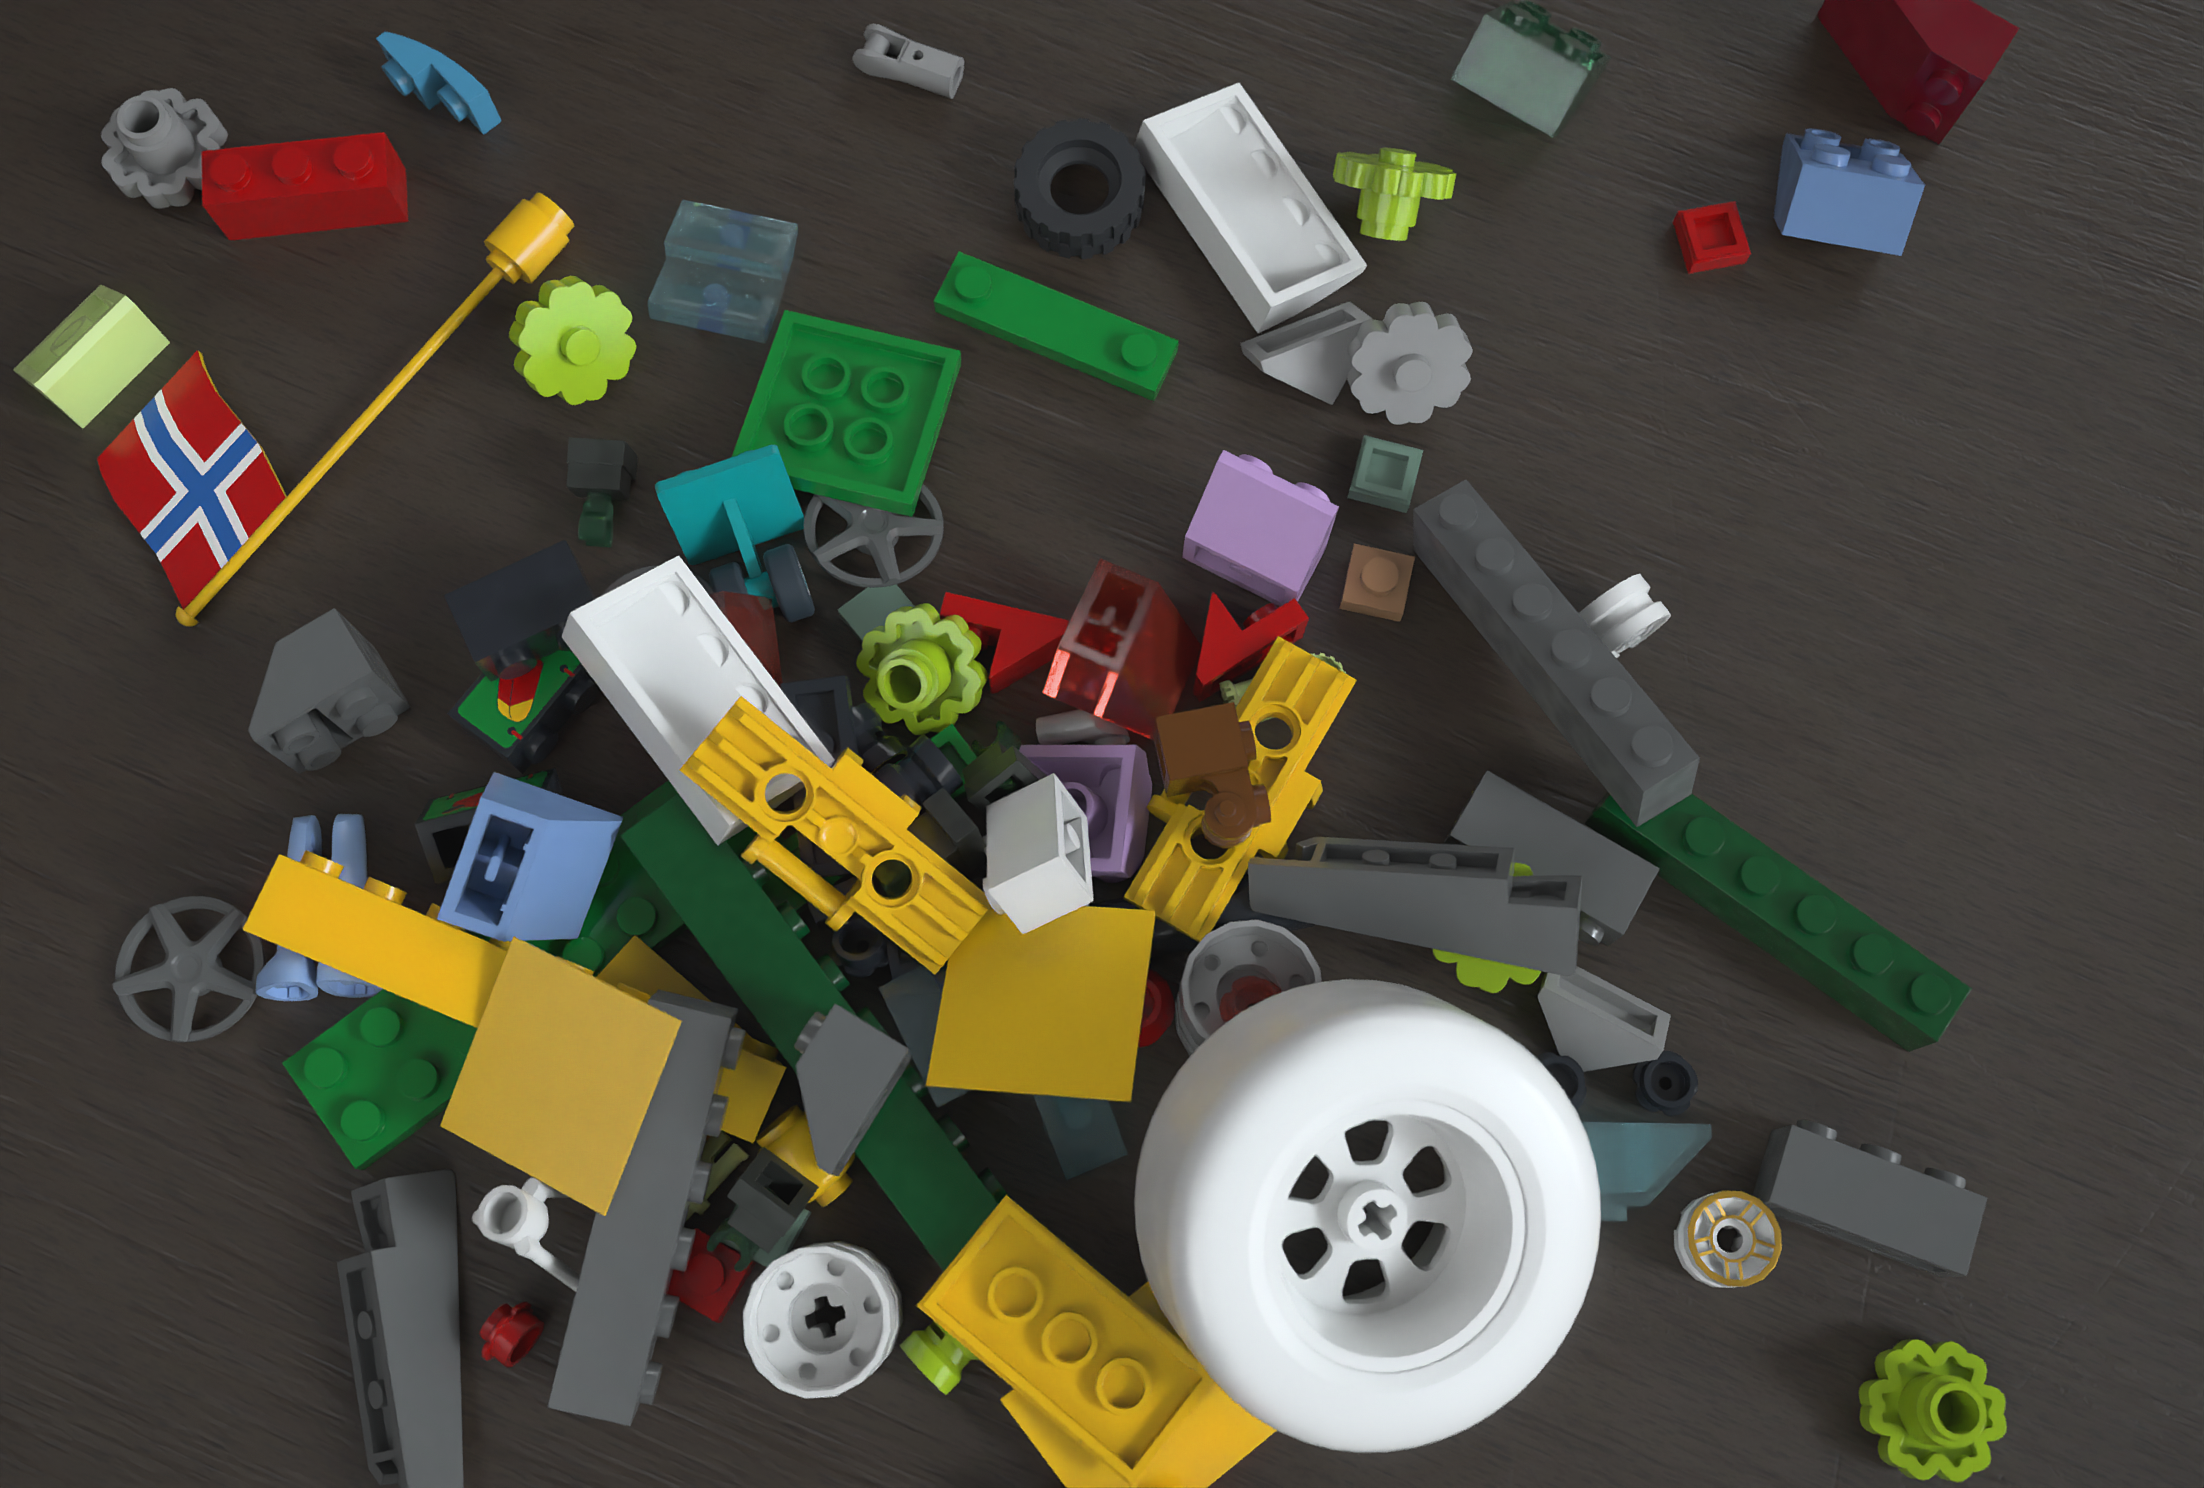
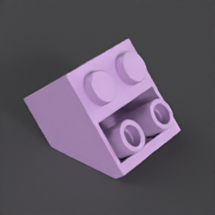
[1182,450,1339,607]

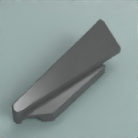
[1248,837,1582,976]
[337,1169,463,1488]

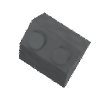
[794,1004,912,1176]

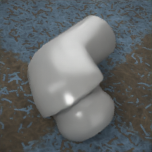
[1036,708,1130,745]

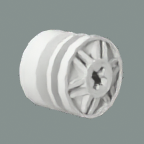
[743,1241,903,1399]

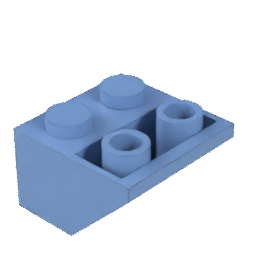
[1774,129,1925,256]
[437,772,623,941]

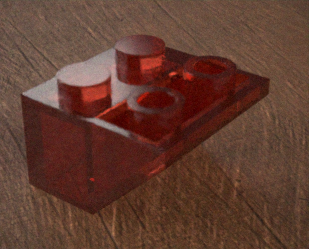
[1042,558,1201,740]

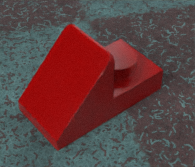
[939,592,1070,694]
[1193,592,1309,702]

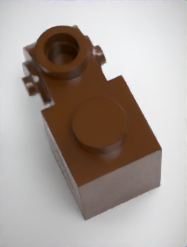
[1153,702,1271,848]

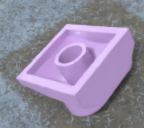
[1019,745,1152,883]

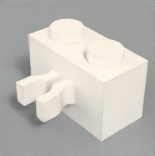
[983,773,1093,934]

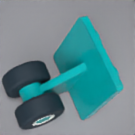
[654,445,815,639]

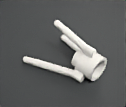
[472,1177,580,1292]

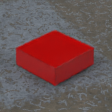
[1673,201,1751,274]

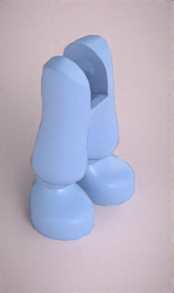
[256,814,383,1001]

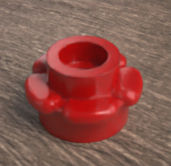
[479,1301,544,1368]

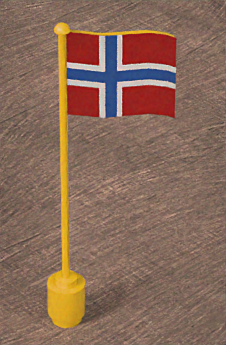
[97,192,574,627]

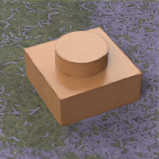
[1339,544,1415,622]

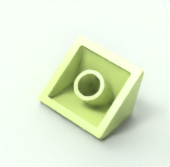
[13,285,170,429]

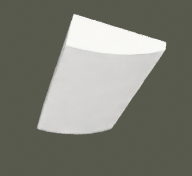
[1134,83,1367,333]
[562,556,835,845]

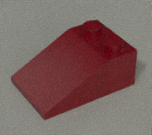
[1816,0,2020,145]

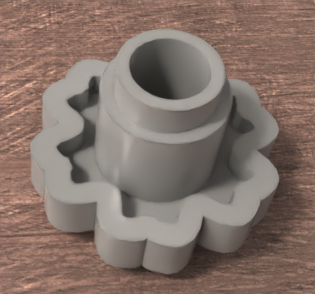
[101,88,228,209]
[1347,302,1473,425]

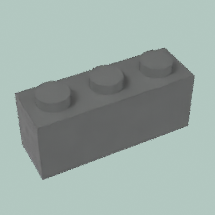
[1443,770,1660,946]
[1752,1120,1988,1278]

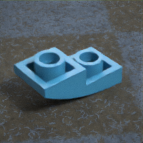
[376,31,501,135]

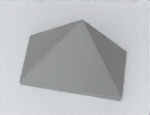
[1240,301,1373,405]
[1537,966,1671,1072]

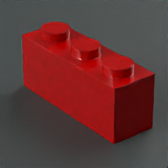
[201,132,408,241]

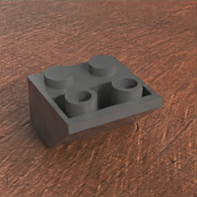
[248,608,411,774]

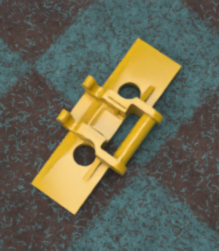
[1123,636,1357,943]
[679,696,991,974]

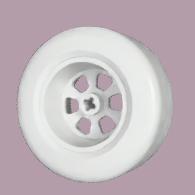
[1134,979,1601,1453]

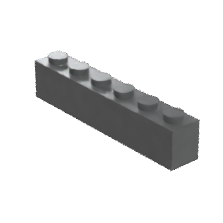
[1413,480,1700,827]
[547,989,746,1426]

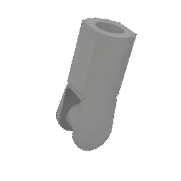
[852,24,964,98]

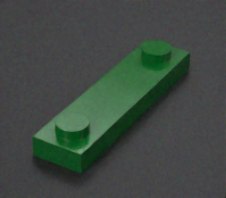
[934,251,1179,401]

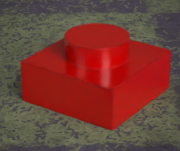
[668,1228,756,1323]

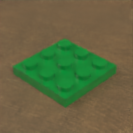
[731,310,961,517]

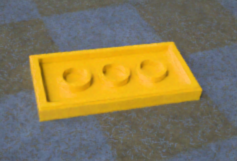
[917,1195,1216,1488]

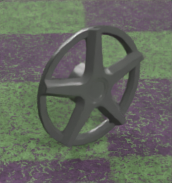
[804,484,944,588]
[112,896,265,1042]

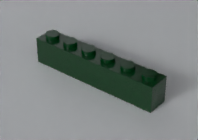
[1584,791,1972,1052]

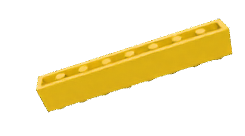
[242,850,787,1143]

